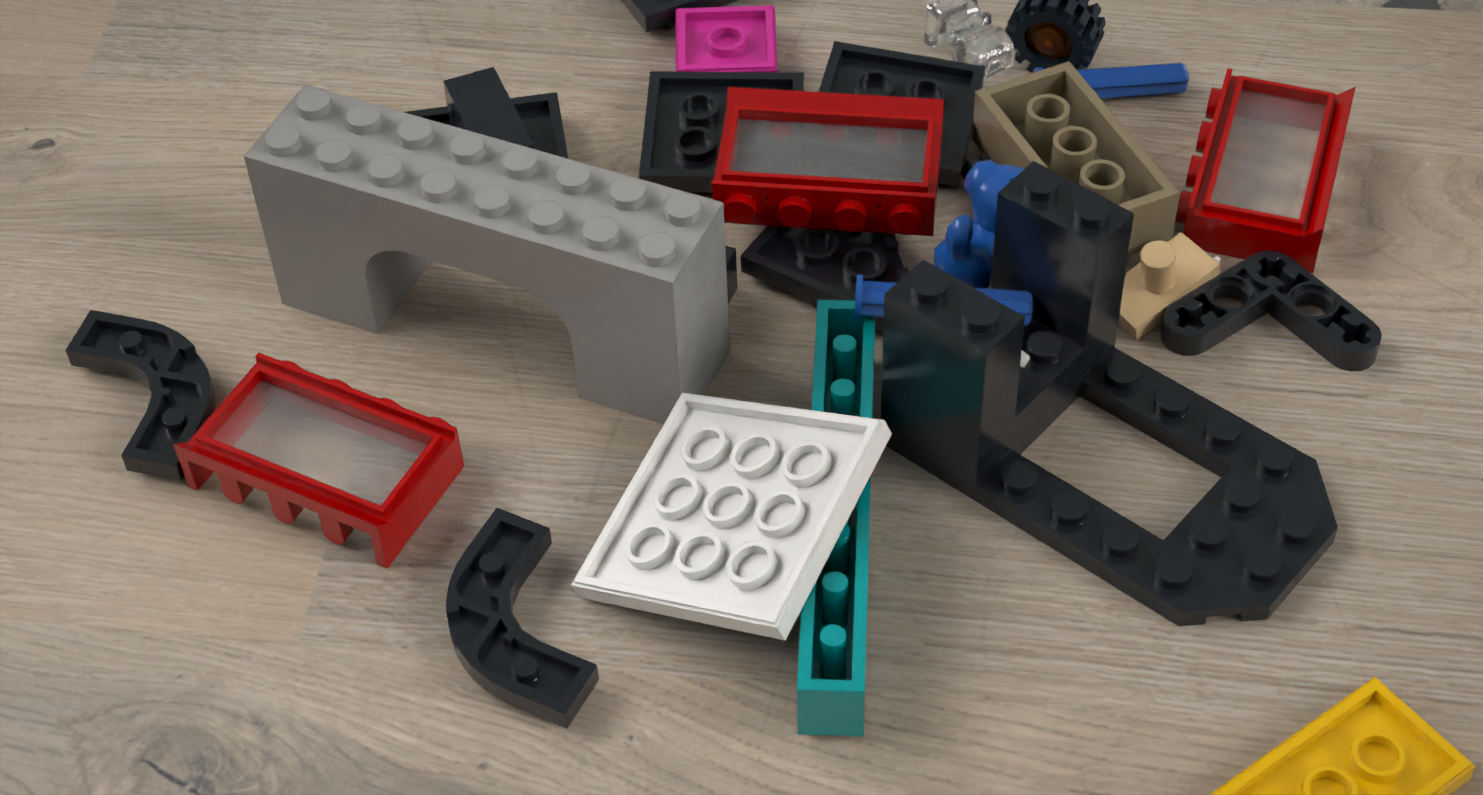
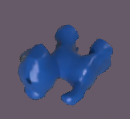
[934,160,1024,288]

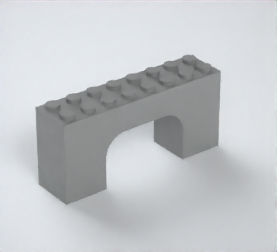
[244,85,730,424]

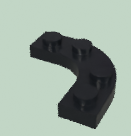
[66,310,215,481]
[446,508,599,729]

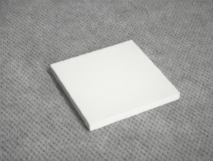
[571,393,892,641]

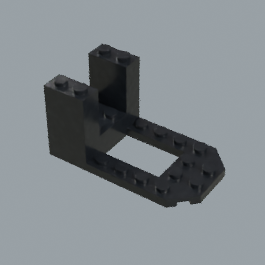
[881,161,1338,626]

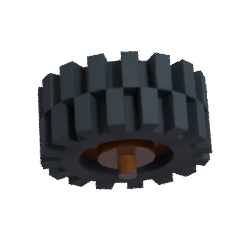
[1005,0,1105,73]

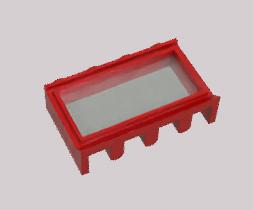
[1175,68,1356,274]
[712,87,944,236]
[173,352,464,569]

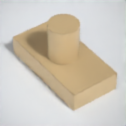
[1118,232,1220,341]

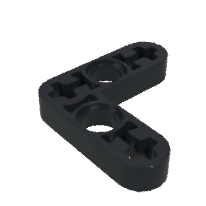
[1161,250,1382,372]

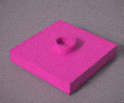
[675,5,778,72]

